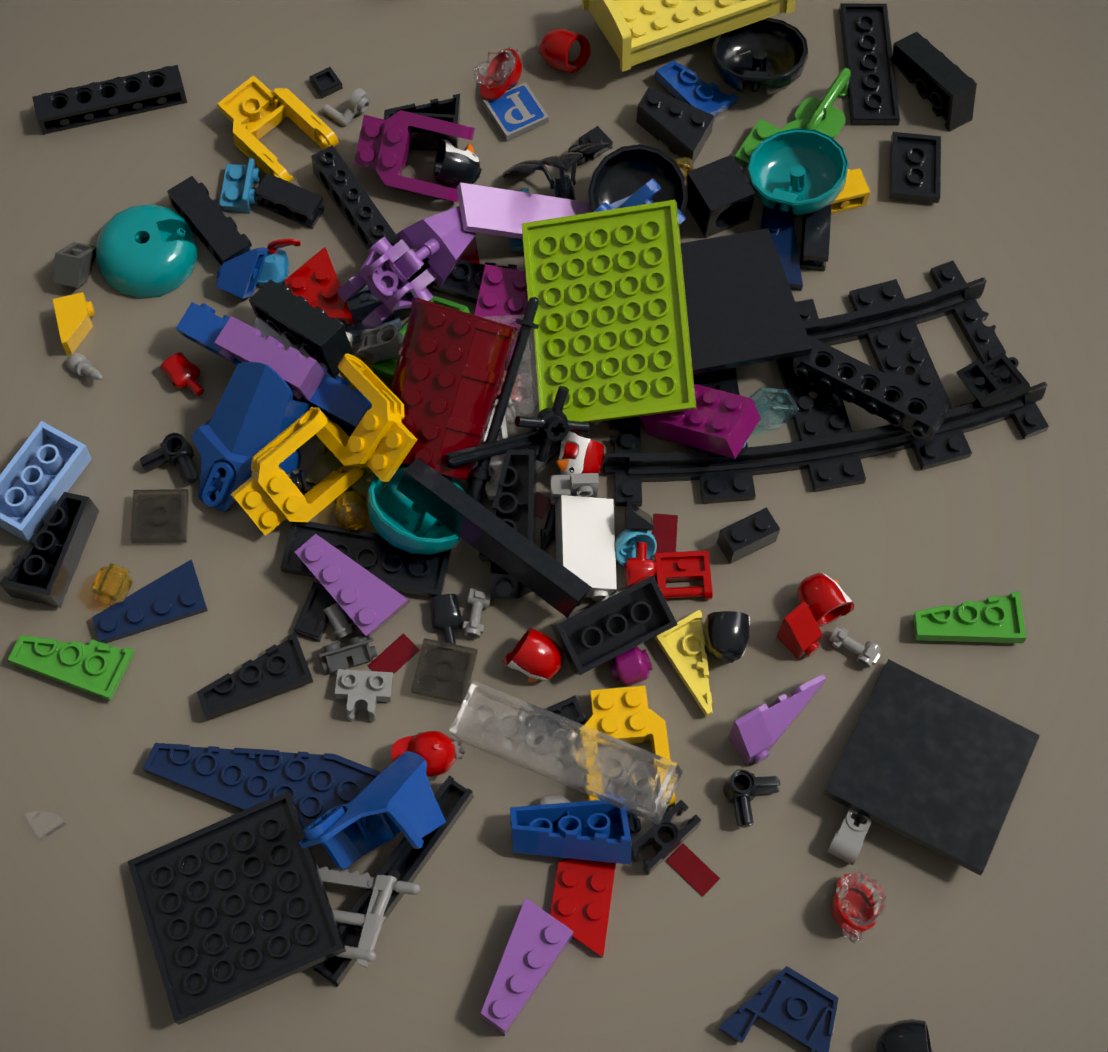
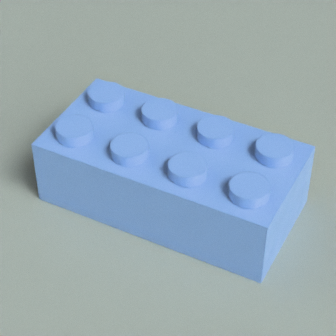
[0,421,92,543]

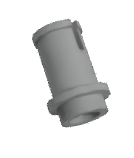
[323,602,354,639]

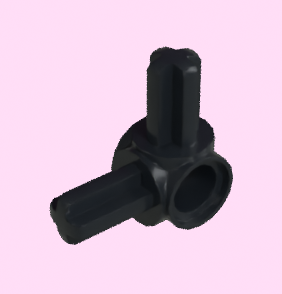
[140,433,199,484]
[723,769,780,828]

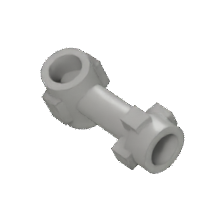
[462,587,491,639]
[829,627,881,669]

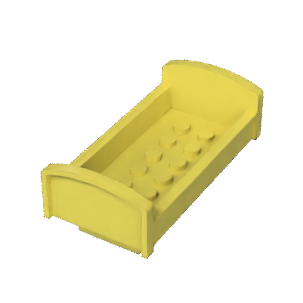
[582,0,796,72]

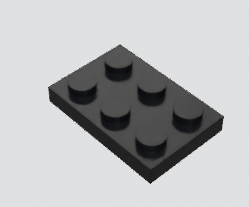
[889,132,941,203]

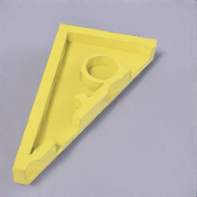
[655,610,713,717]

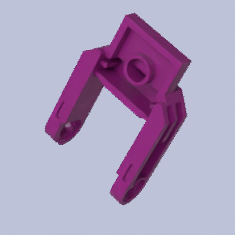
[354,110,475,202]

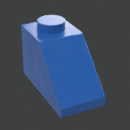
[216,247,268,299]

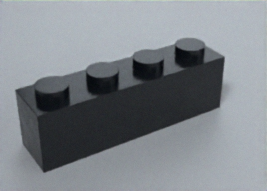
[167,176,252,266]

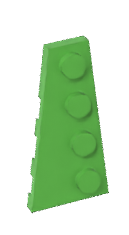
[913,591,1026,643]
[8,635,135,701]

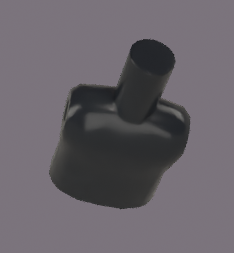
[429,594,463,647]

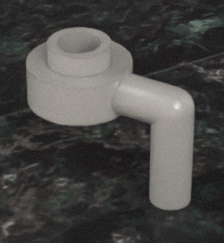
[322,88,370,126]

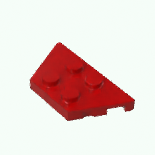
[284,248,354,324]
[550,858,616,958]

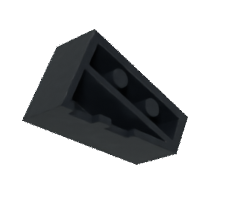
[636,87,714,169]
[384,94,460,151]

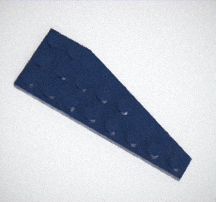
[142,743,381,829]

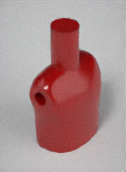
[160,352,204,396]
[625,542,656,587]

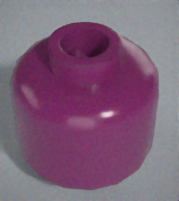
[610,646,653,686]

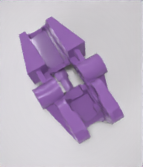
[336,206,477,329]

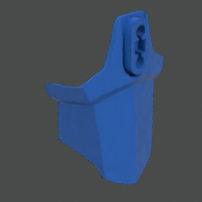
[191,362,311,512]
[298,751,446,870]

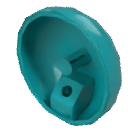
[747,128,848,216]
[96,204,198,298]
[366,464,465,555]

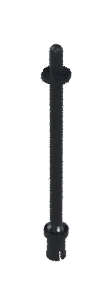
[467,297,539,504]

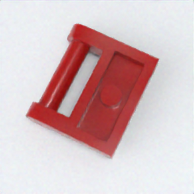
[654,550,713,601]

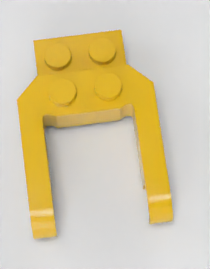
[217,75,339,183]
[309,354,417,482]
[230,407,365,536]
[580,685,675,808]

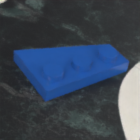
[654,61,738,116]

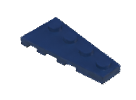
[760,203,803,291]
[92,559,208,644]

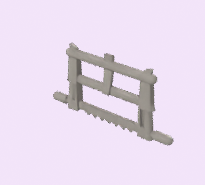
[316,864,420,968]

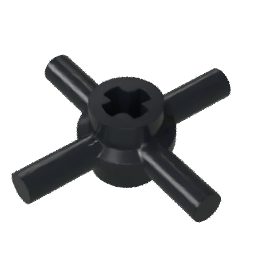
[515,386,589,462]

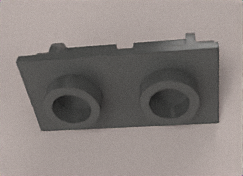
[319,634,378,673]

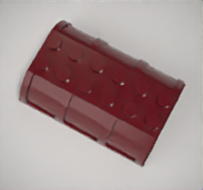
[389,297,517,481]

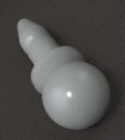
[67,353,103,380]

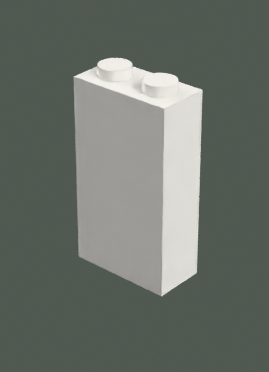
[555,495,617,601]

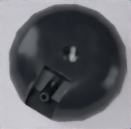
[712,18,808,94]
[588,144,688,215]

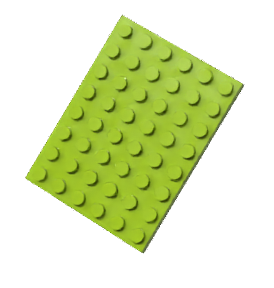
[522,200,696,423]

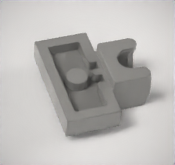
[550,473,599,505]
[335,669,393,722]

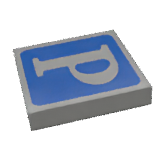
[483,82,549,141]

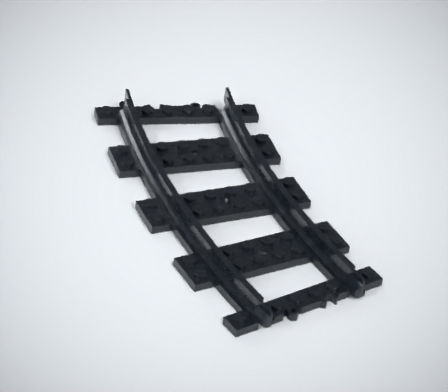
[603,260,1049,507]

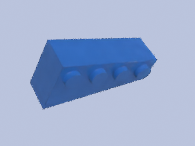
[510,798,631,865]

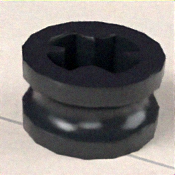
[290,470,309,493]

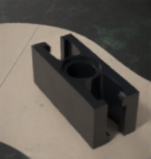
[255,173,324,229]
[800,205,832,271]
[631,800,701,875]

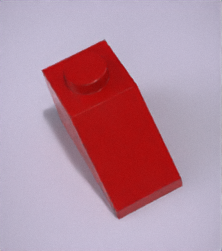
[776,602,823,660]

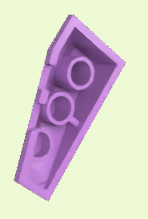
[728,674,826,765]

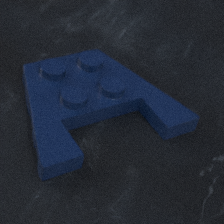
[718,966,839,1052]

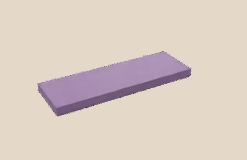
[457,182,591,239]

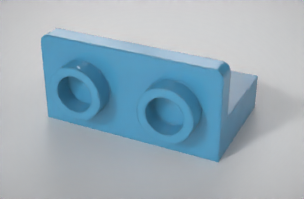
[220,158,260,214]

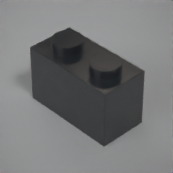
[717,507,780,564]

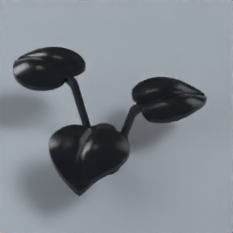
[503,142,613,200]

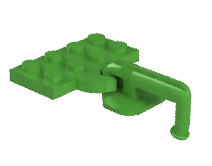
[734,68,851,168]

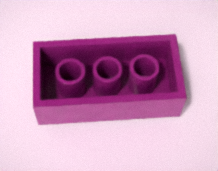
[474,264,528,371]
[639,384,761,459]

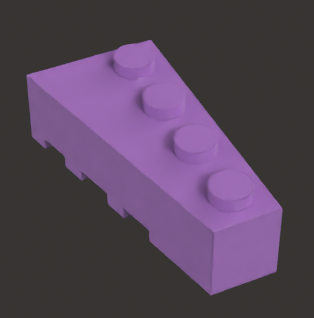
[214,316,326,401]
[295,534,411,637]
[480,898,574,1036]

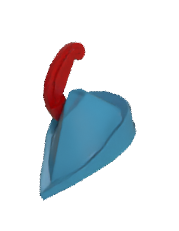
[257,238,301,287]

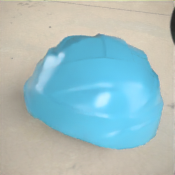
[615,528,657,566]

